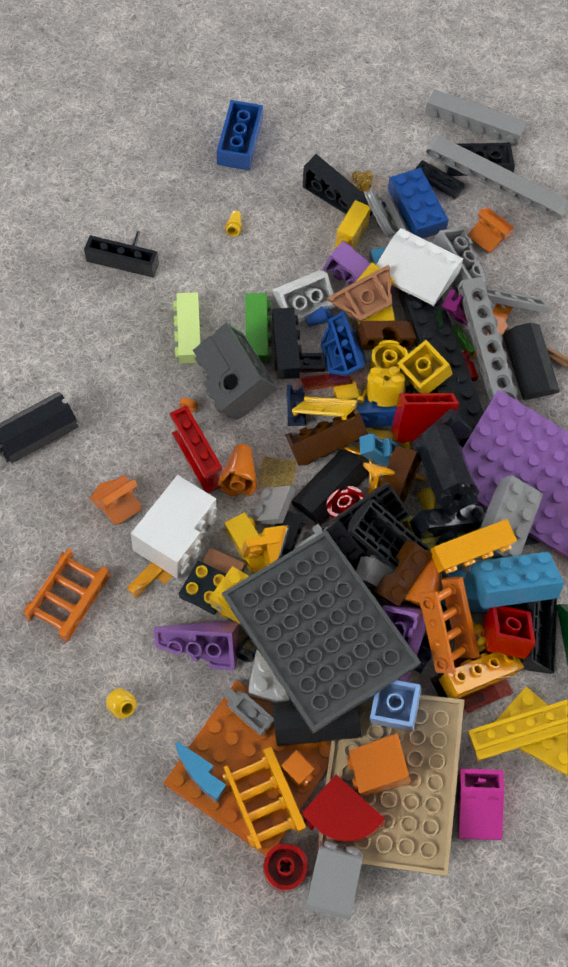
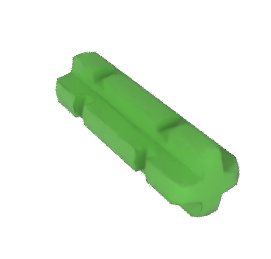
[452,324,475,356]

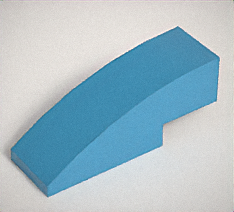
[359,433,403,466]
[175,741,226,803]

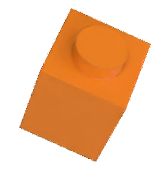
[281,751,315,788]

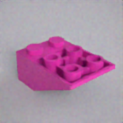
[457,769,504,840]

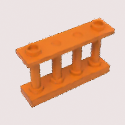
[24,548,111,642]
[418,577,479,674]

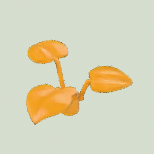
[343,446,426,495]

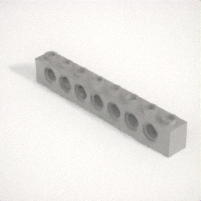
[457,277,518,402]

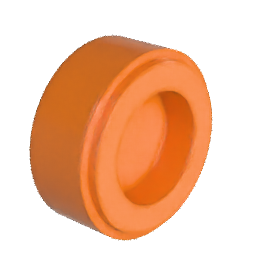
[179,398,199,413]

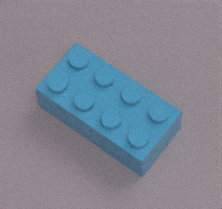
[469,552,564,609]

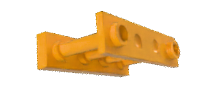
[222,747,306,852]

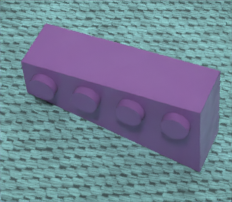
[322,241,397,295]

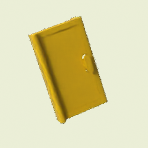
[292,396,357,420]

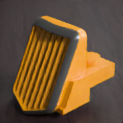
[241,525,290,567]

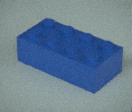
[216,100,263,170]
[388,168,449,239]

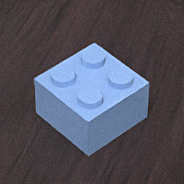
[370,680,421,732]

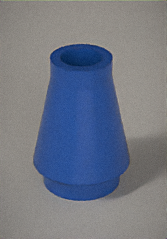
[304,305,332,327]

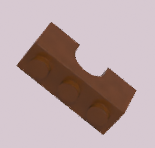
[355,320,417,350]
[374,540,432,607]

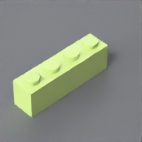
[173,292,201,364]

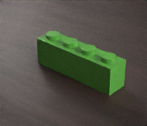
[245,293,271,364]

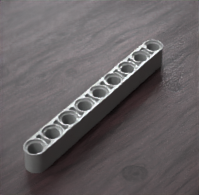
[426,135,568,220]

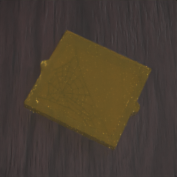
[258,457,296,487]

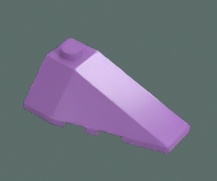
[154,621,240,670]

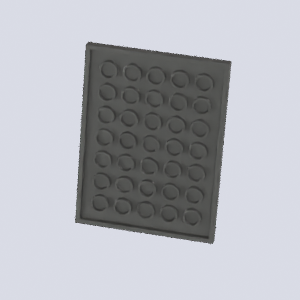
[222,531,421,734]

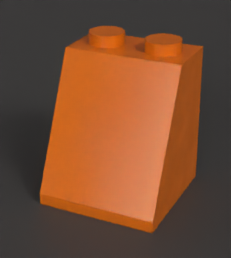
[347,733,412,797]

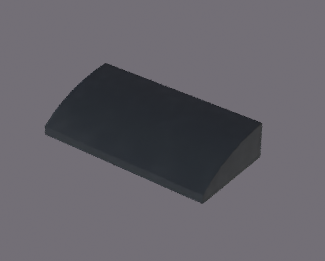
[445,142,515,176]

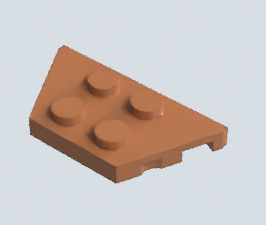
[327,264,392,322]

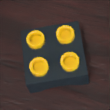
[179,560,226,615]

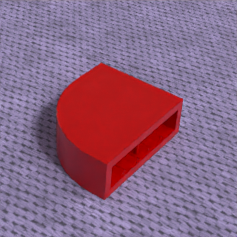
[391,393,459,443]
[301,774,387,843]

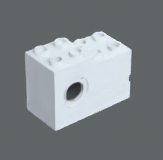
[131,475,217,579]

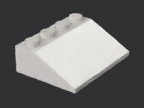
[376,228,463,306]

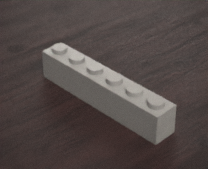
[425,89,527,146]

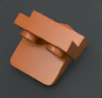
[468,207,514,253]
[89,474,142,525]

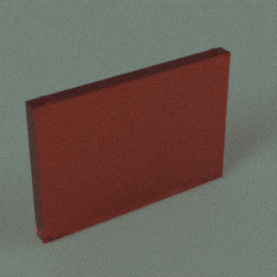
[300,373,353,391]

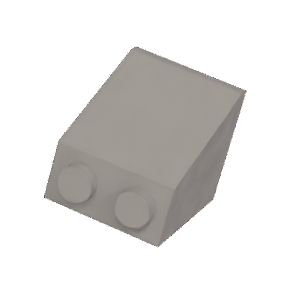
[305,840,363,920]

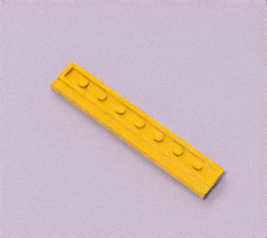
[467,699,568,761]

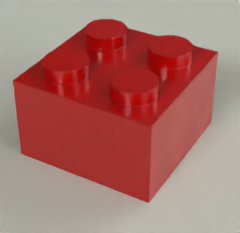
[483,606,536,659]

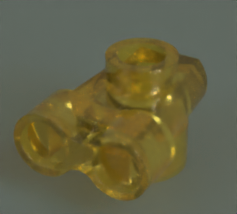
[352,170,373,193]

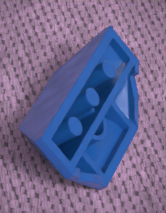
[321,311,367,376]

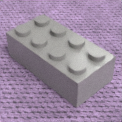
[480,475,543,559]

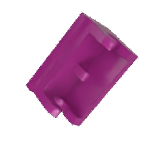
[442,289,468,325]

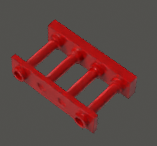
[169,405,222,494]

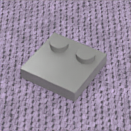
[252,485,296,525]

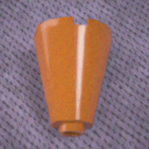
[218,444,257,497]
[403,552,442,608]

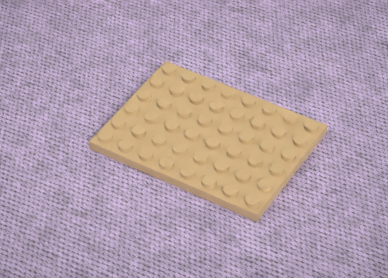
[316,695,464,877]

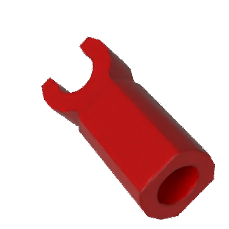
[461,350,479,382]

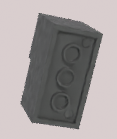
[193,322,278,420]

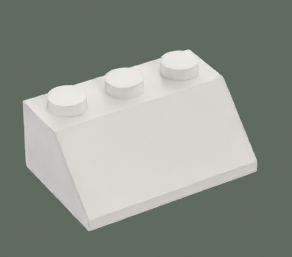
[272,270,336,322]

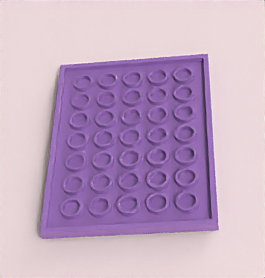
[462,389,568,559]

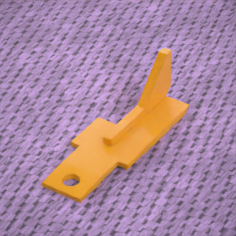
[127,562,173,599]

